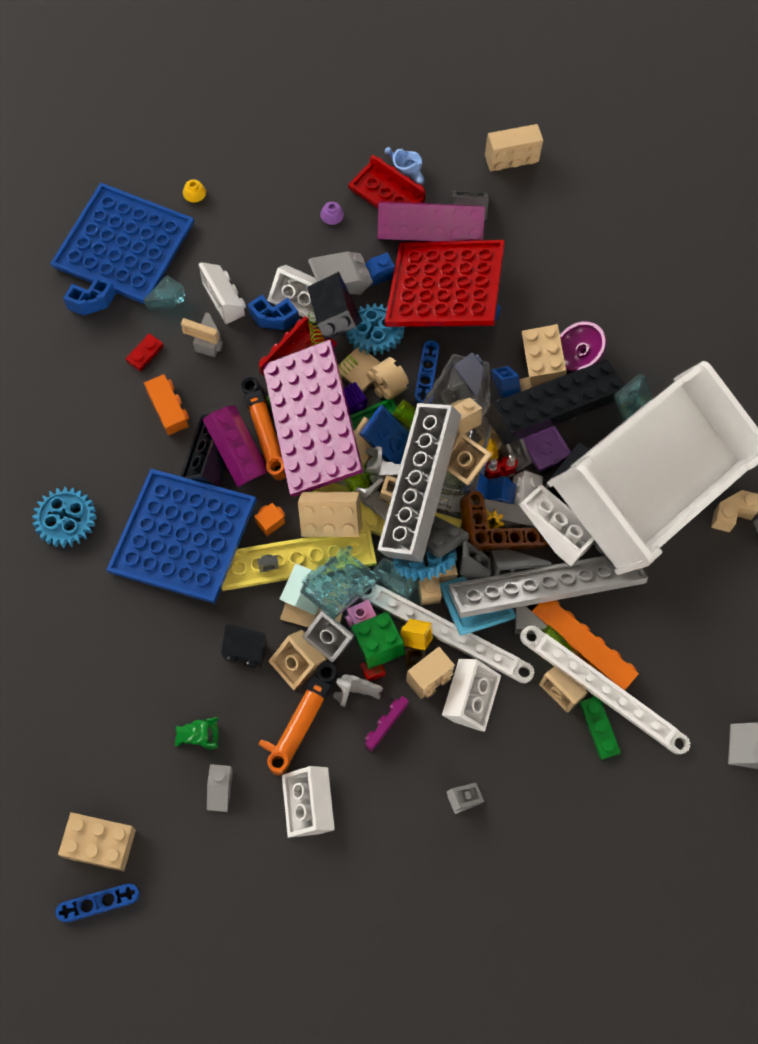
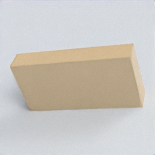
[181,318,219,344]

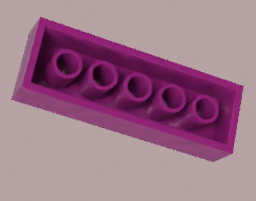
[377,201,485,241]

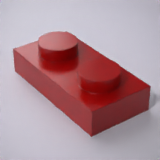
[125,333,164,372]

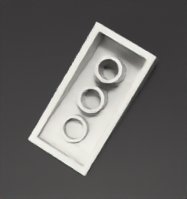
[519,484,595,567]

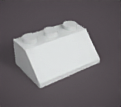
[199,263,246,324]
[267,265,317,322]
[442,659,501,732]
[282,766,335,838]

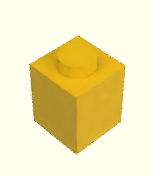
[400,619,433,650]

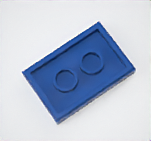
[359,405,409,464]

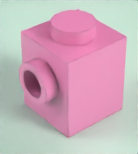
[345,599,376,627]

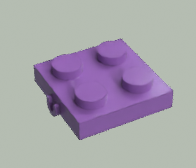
[523,426,571,472]

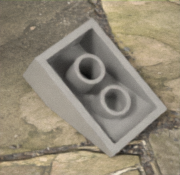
[308,251,373,295]

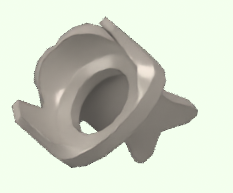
[366,446,401,478]
[355,474,389,520]
[333,675,383,707]

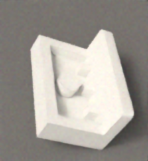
[512,470,543,505]

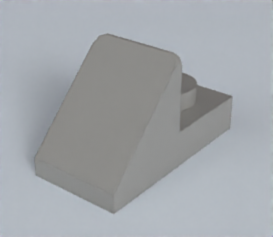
[446,783,485,814]

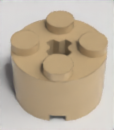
[366,357,409,400]

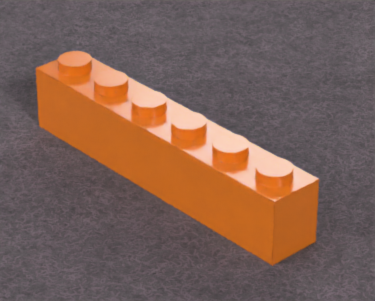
[532,600,639,690]

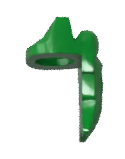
[175,717,219,750]

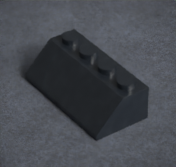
[181,413,226,487]

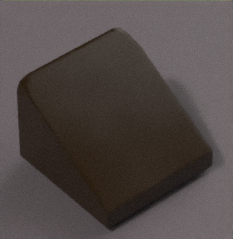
[404,646,425,668]

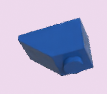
[365,252,395,287]
[491,366,521,399]

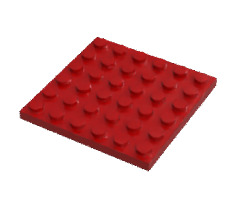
[385,240,505,327]

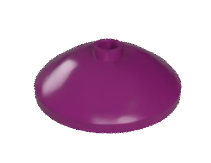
[560,321,607,372]

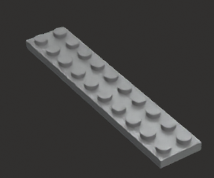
[448,556,648,618]

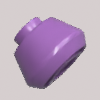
[320,202,344,225]

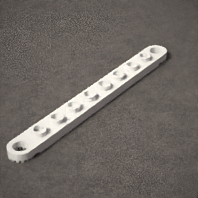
[357,580,534,683]
[520,626,690,754]

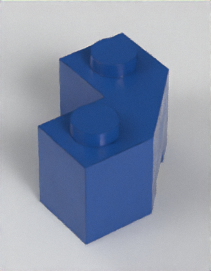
[63,276,116,316]
[247,295,299,331]
[460,472,517,504]

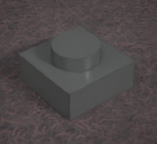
[257,554,279,573]

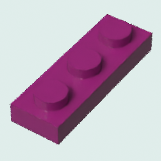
[365,696,409,753]

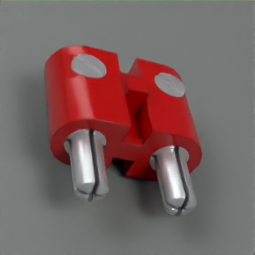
[483,455,518,480]

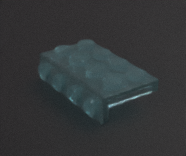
[300,545,381,619]

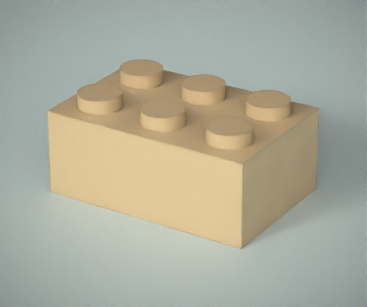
[485,124,543,171]
[522,324,567,388]
[298,492,362,537]
[58,813,136,872]

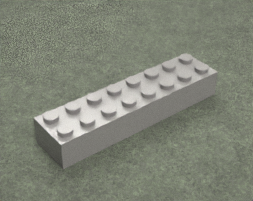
[377,403,461,562]

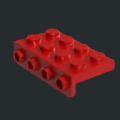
[348,155,426,209]
[259,316,337,377]

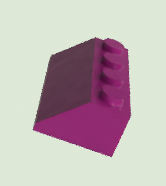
[203,405,269,487]

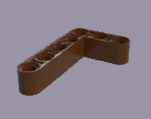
[460,490,550,550]

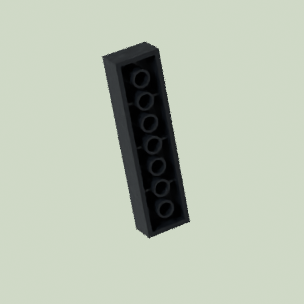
[484,360,627,445]

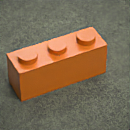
[144,374,190,436]

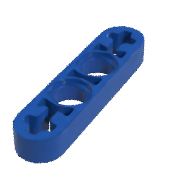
[414,340,439,404]
[56,883,140,923]

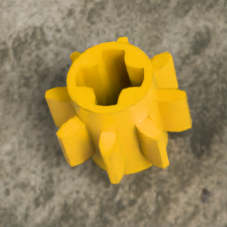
[486,508,504,529]

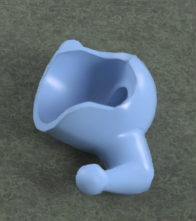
[385,147,425,186]

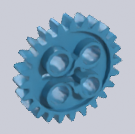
[346,303,404,355]
[32,487,97,548]
[393,548,457,581]

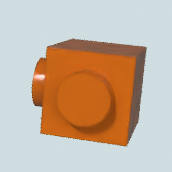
[254,503,285,537]

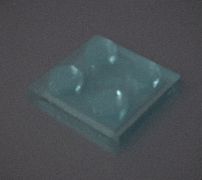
[614,373,653,422]

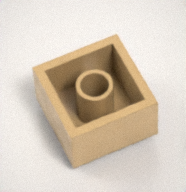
[406,647,455,699]

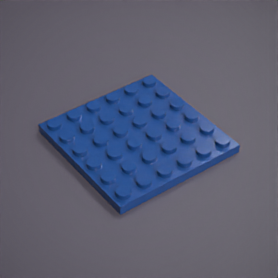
[50,182,194,305]
[106,469,257,604]

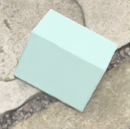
[280,563,332,615]

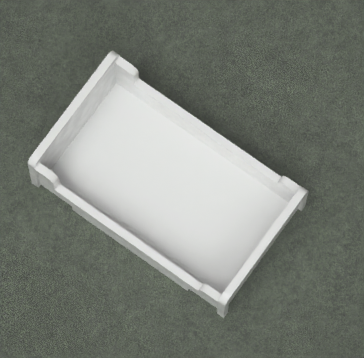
[547,361,758,575]

